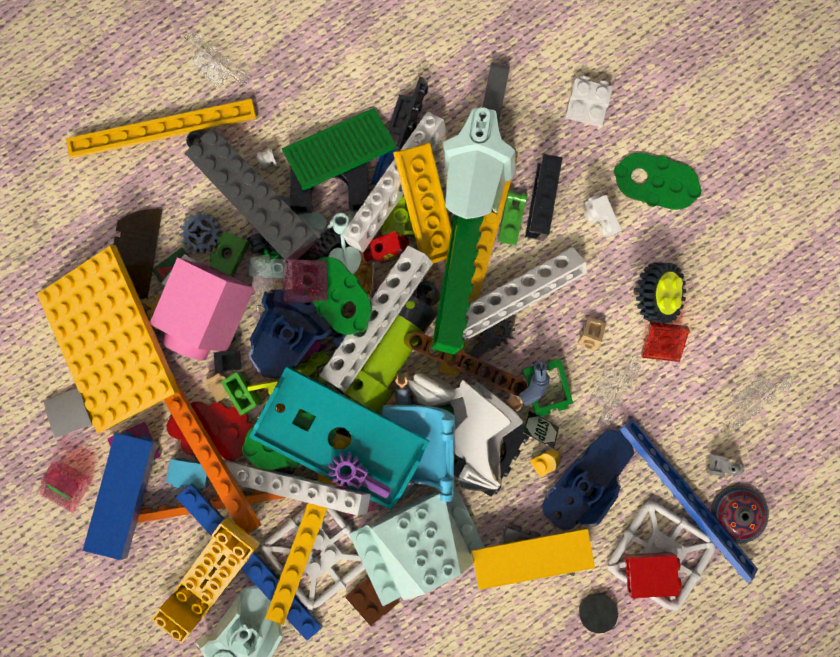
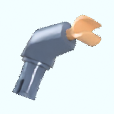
[507,361,550,411]
[396,372,417,405]

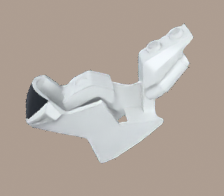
[401,373,523,491]

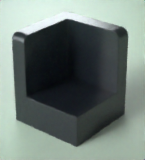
[213,350,242,372]

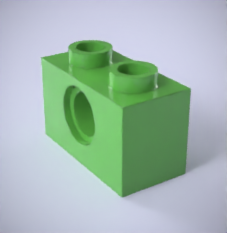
[209,231,250,277]
[221,371,264,415]

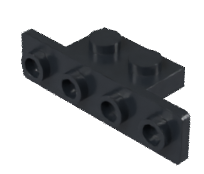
[388,77,429,151]

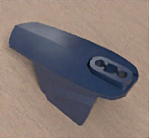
[542,430,635,530]

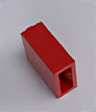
[625,552,682,598]

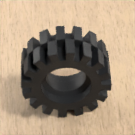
[313,228,349,259]

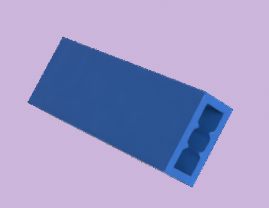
[82,430,158,560]

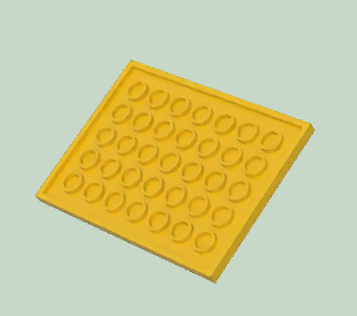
[37,245,180,434]

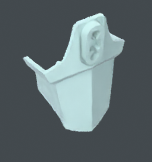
[443,107,516,219]
[196,585,283,657]

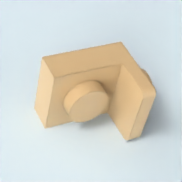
[578,317,607,350]
[203,372,229,402]

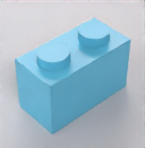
[166,457,210,491]

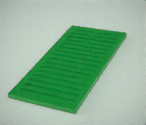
[282,108,396,190]

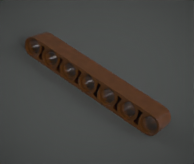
[404,331,528,396]

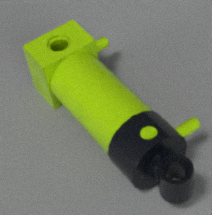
[342,281,441,414]

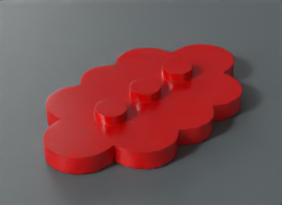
[166,401,255,461]

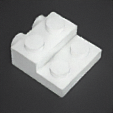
[565,76,613,127]
[584,194,622,239]

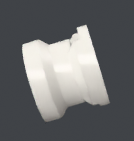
[257,147,278,170]

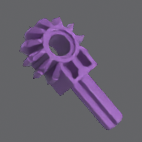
[329,452,391,498]

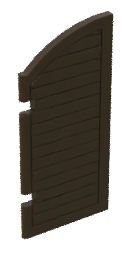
[113,209,163,300]

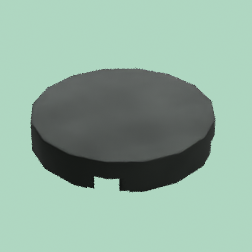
[579,593,618,634]

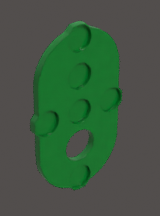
[613,153,702,210]
[309,257,372,335]
[242,412,336,470]

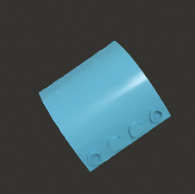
[382,405,455,502]

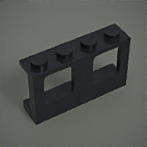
[525,154,563,241]

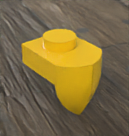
[530,449,561,477]

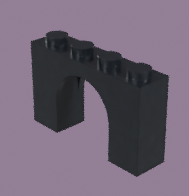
[290,162,369,214]
[454,424,530,497]

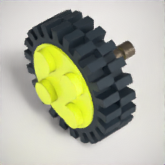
[633,262,686,323]

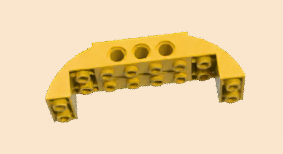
[151,517,260,644]

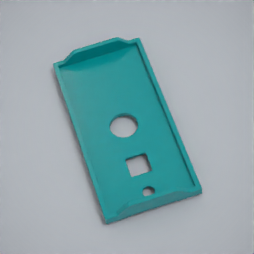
[249,366,429,510]

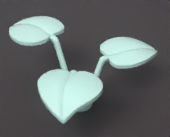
[298,212,361,274]

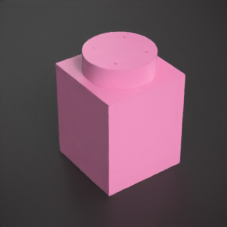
[150,258,254,360]

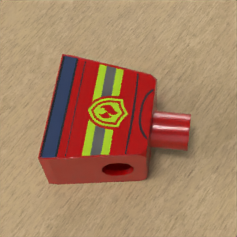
[363,231,409,263]

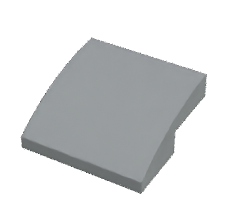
[44,388,93,438]

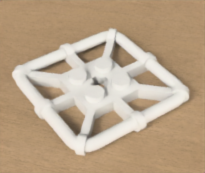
[607,500,716,611]
[261,508,365,610]

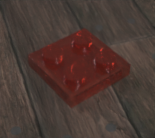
[641,322,690,362]

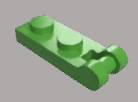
[498,190,528,246]

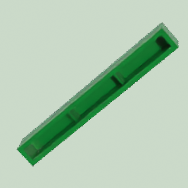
[431,214,484,355]

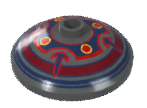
[711,485,769,543]

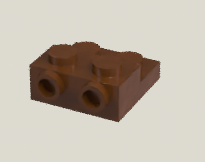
[345,576,400,626]

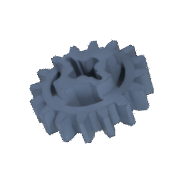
[179,212,223,254]

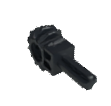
[464,318,515,366]

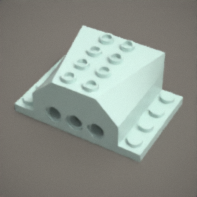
[349,483,485,606]

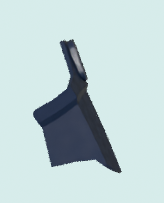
[248,279,333,379]

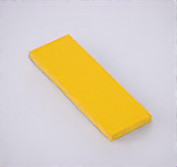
[393,142,451,263]
[471,528,595,590]

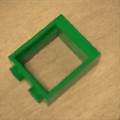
[521,359,574,416]

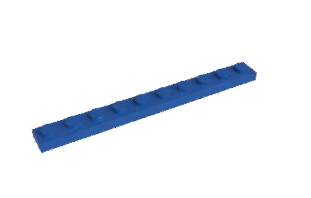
[619,418,758,583]
[176,483,322,641]

